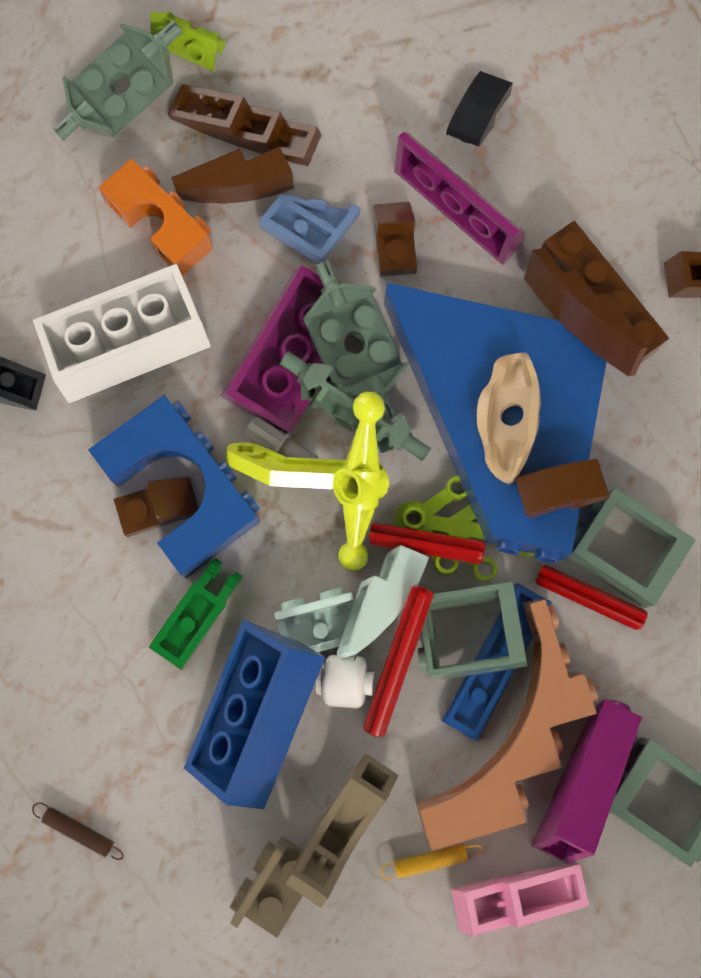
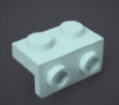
[274,588,354,653]

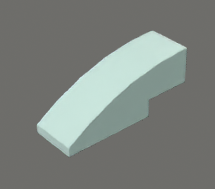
[336,545,429,659]

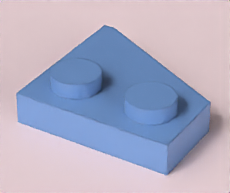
[259,194,361,264]

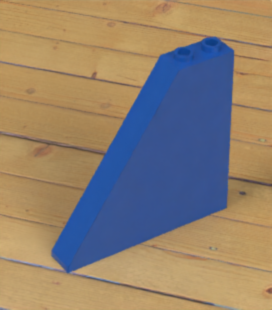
[384,283,607,564]

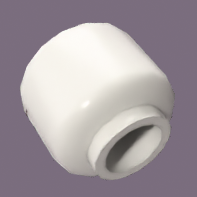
[316,654,375,709]

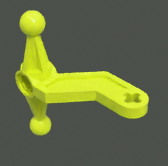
[226,391,389,571]

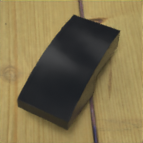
[446,71,513,147]

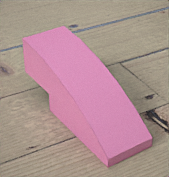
[451,863,590,936]

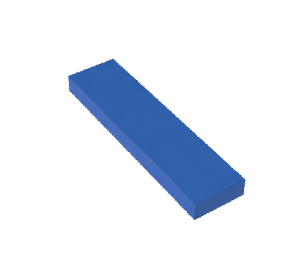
[441,583,552,741]

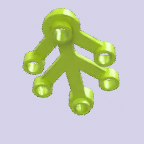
[394,476,535,583]

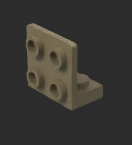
[229,836,303,938]

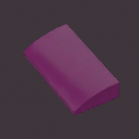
[394,132,525,265]
[220,265,348,433]

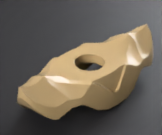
[477,353,541,484]

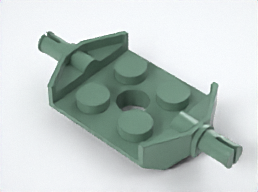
[53,19,183,141]
[303,260,409,421]
[279,351,431,461]

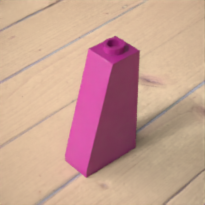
[531,699,642,864]

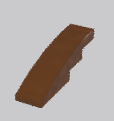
[168,84,322,166]
[524,247,648,377]

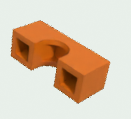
[98,158,213,276]

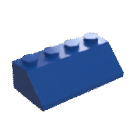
[184,620,325,809]

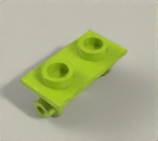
[150,10,226,72]

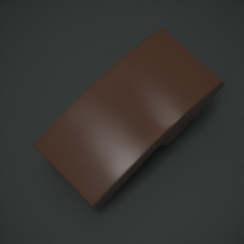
[515,459,610,519]

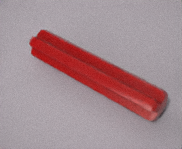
[369,522,486,564]
[535,565,648,630]

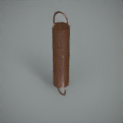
[32,802,124,860]

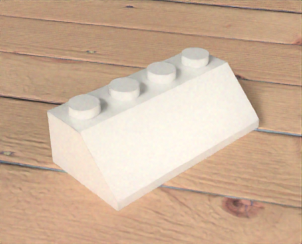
[33,264,211,403]

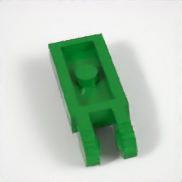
[148,558,243,670]

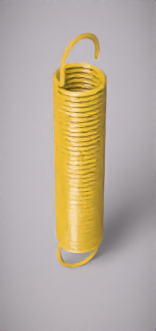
[380,843,482,879]

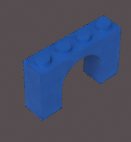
[88,394,260,578]

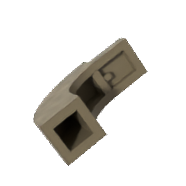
[285,753,399,908]

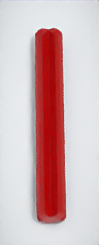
[363,585,434,737]

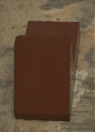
[373,202,417,277]
[113,477,199,537]

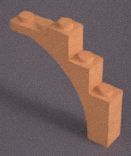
[416,599,598,852]

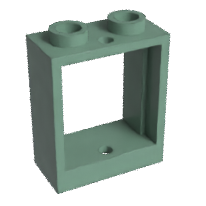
[567,487,696,608]
[418,581,528,681]
[609,737,701,867]

